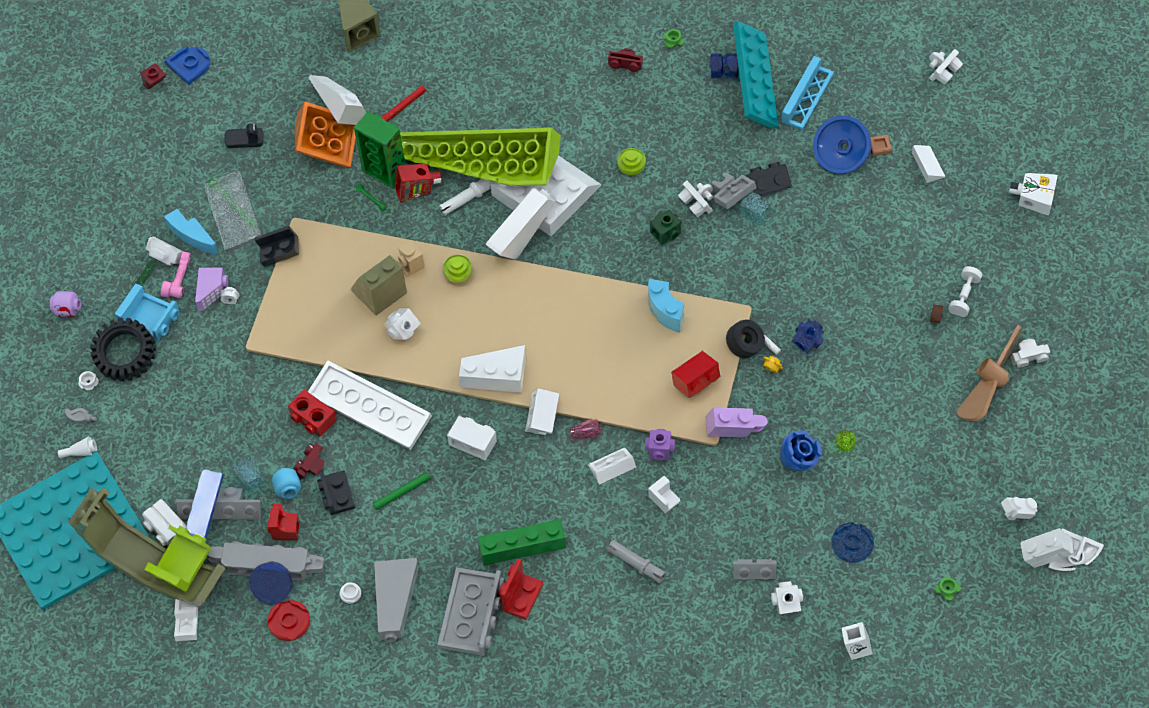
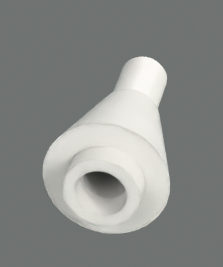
[58,436,97,458]

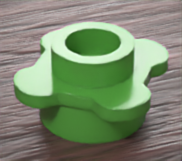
[663,29,684,48]
[935,576,961,601]

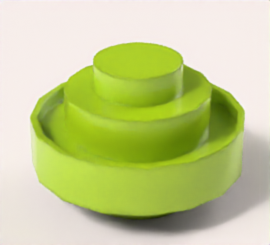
[617,148,646,175]
[443,255,472,283]

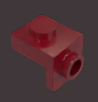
[140,63,166,90]

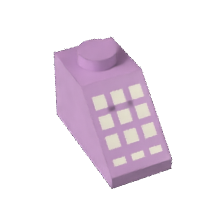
[195,268,228,311]

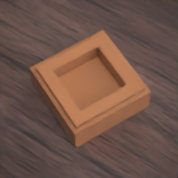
[871,135,892,156]

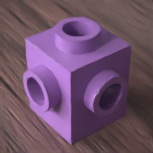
[645,429,675,460]

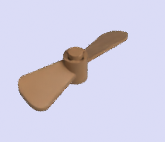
[957,324,1022,421]

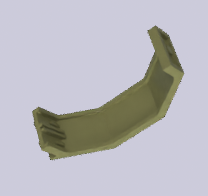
[68,488,225,607]

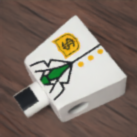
[1009,173,1058,215]

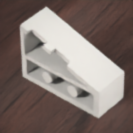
[459,345,526,393]

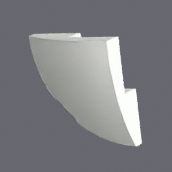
[1048,529,1104,571]

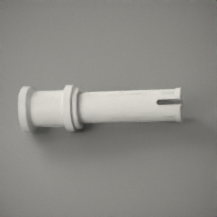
[439,179,492,216]

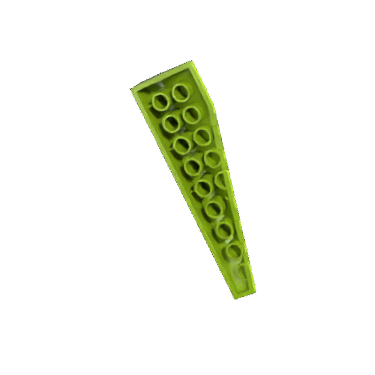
[400,128,561,186]

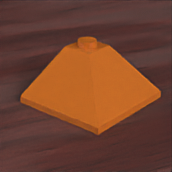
[295,102,356,168]

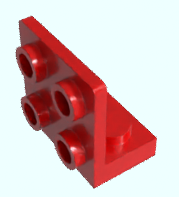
[499,559,543,620]

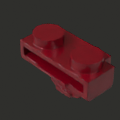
[608,48,643,72]
[293,443,325,480]

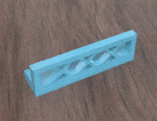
[782,56,834,130]

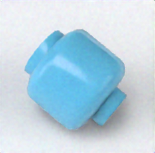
[272,468,301,499]

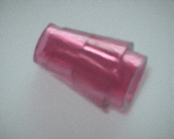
[570,418,601,439]

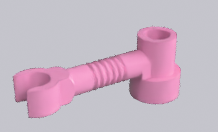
[161,251,191,299]

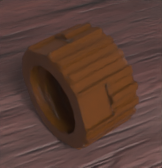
[930,304,943,324]

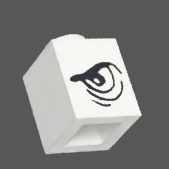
[842,622,872,660]

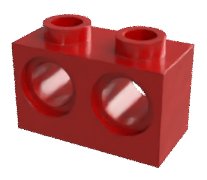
[288,389,337,437]

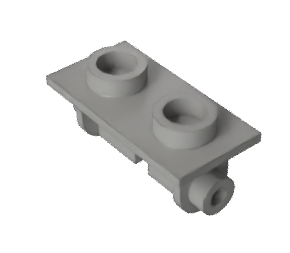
[733,558,777,580]

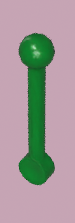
[356,184,387,211]

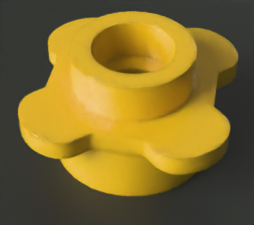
[763,356,783,373]

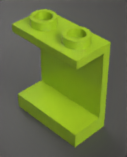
[144,525,212,592]

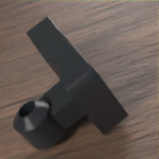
[224,124,264,148]

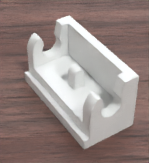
[525,388,559,435]

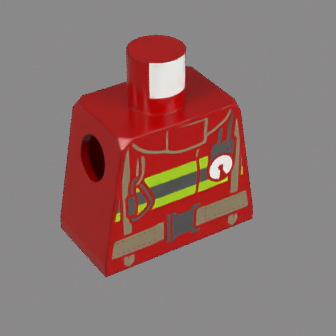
[395,164,441,203]

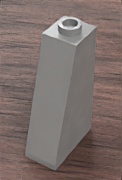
[374,558,419,642]

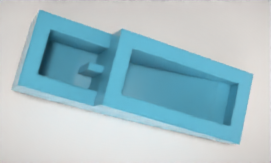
[164,209,218,255]

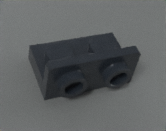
[255,226,299,267]
[317,470,355,515]

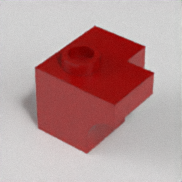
[267,503,300,541]

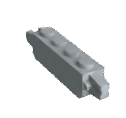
[207,541,325,580]

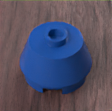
[780,430,822,471]

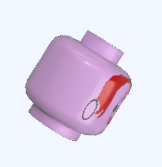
[50,291,81,317]

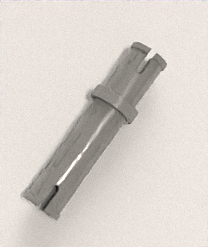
[607,540,667,584]

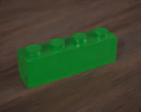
[478,519,566,566]

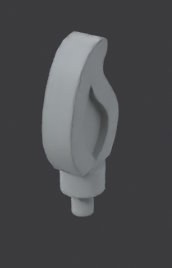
[65,408,97,423]

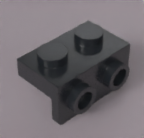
[746,162,792,196]

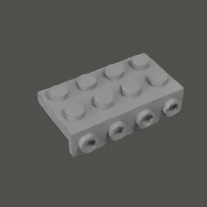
[437,567,505,656]

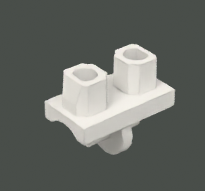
[928,49,963,85]
[678,181,713,217]

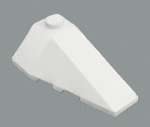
[309,75,366,125]

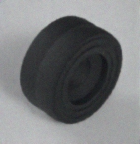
[726,319,765,358]

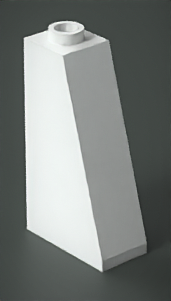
[486,188,556,260]

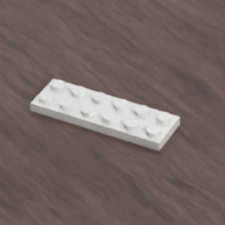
[308,361,432,450]

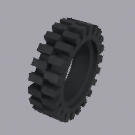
[90,318,156,382]

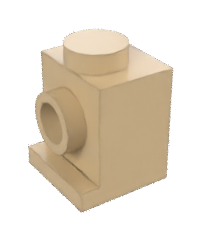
[397,241,424,277]

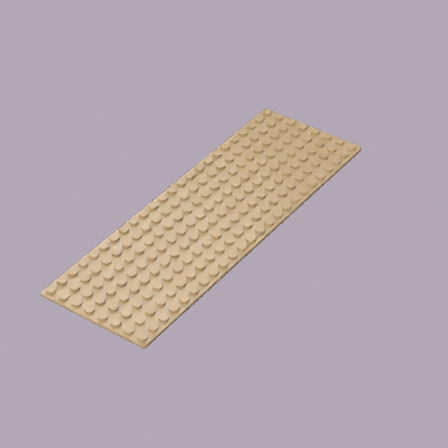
[246,218,752,446]

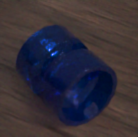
[710,53,738,78]

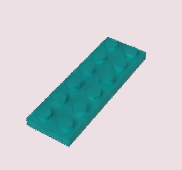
[733,21,779,129]

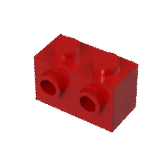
[671,350,721,398]

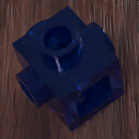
[792,319,824,354]

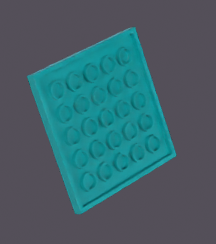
[0,451,150,610]

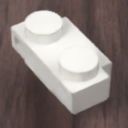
[146,237,183,266]
[1010,339,1050,368]
[1001,497,1037,520]

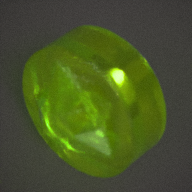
[835,430,856,452]

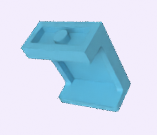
[115,283,179,341]

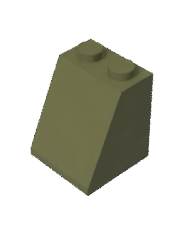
[339,0,381,53]
[351,255,407,316]

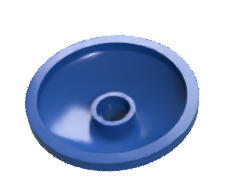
[813,115,871,174]

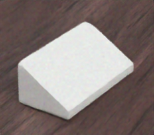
[912,145,945,183]
[588,448,636,484]

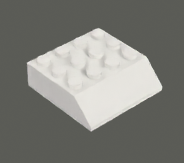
[490,155,601,236]

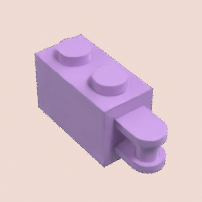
[705,407,768,437]

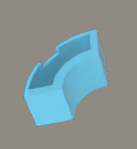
[648,279,684,332]

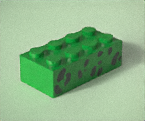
[354,111,406,188]

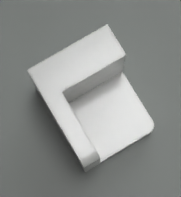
[648,476,680,514]

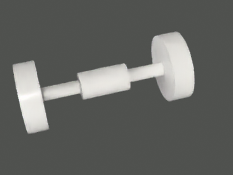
[948,267,982,317]

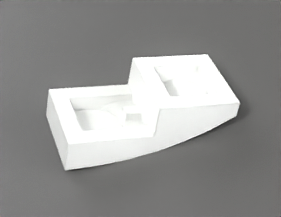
[174,599,198,641]

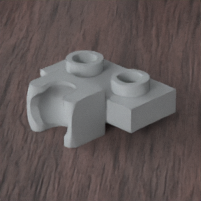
[712,173,757,209]

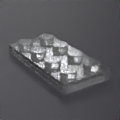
[204,170,262,253]

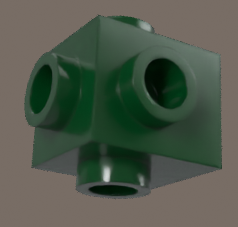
[650,210,682,245]

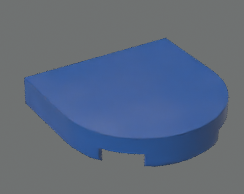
[164,47,210,85]

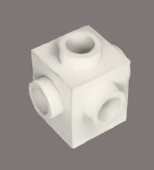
[384,308,421,340]
[771,581,803,614]

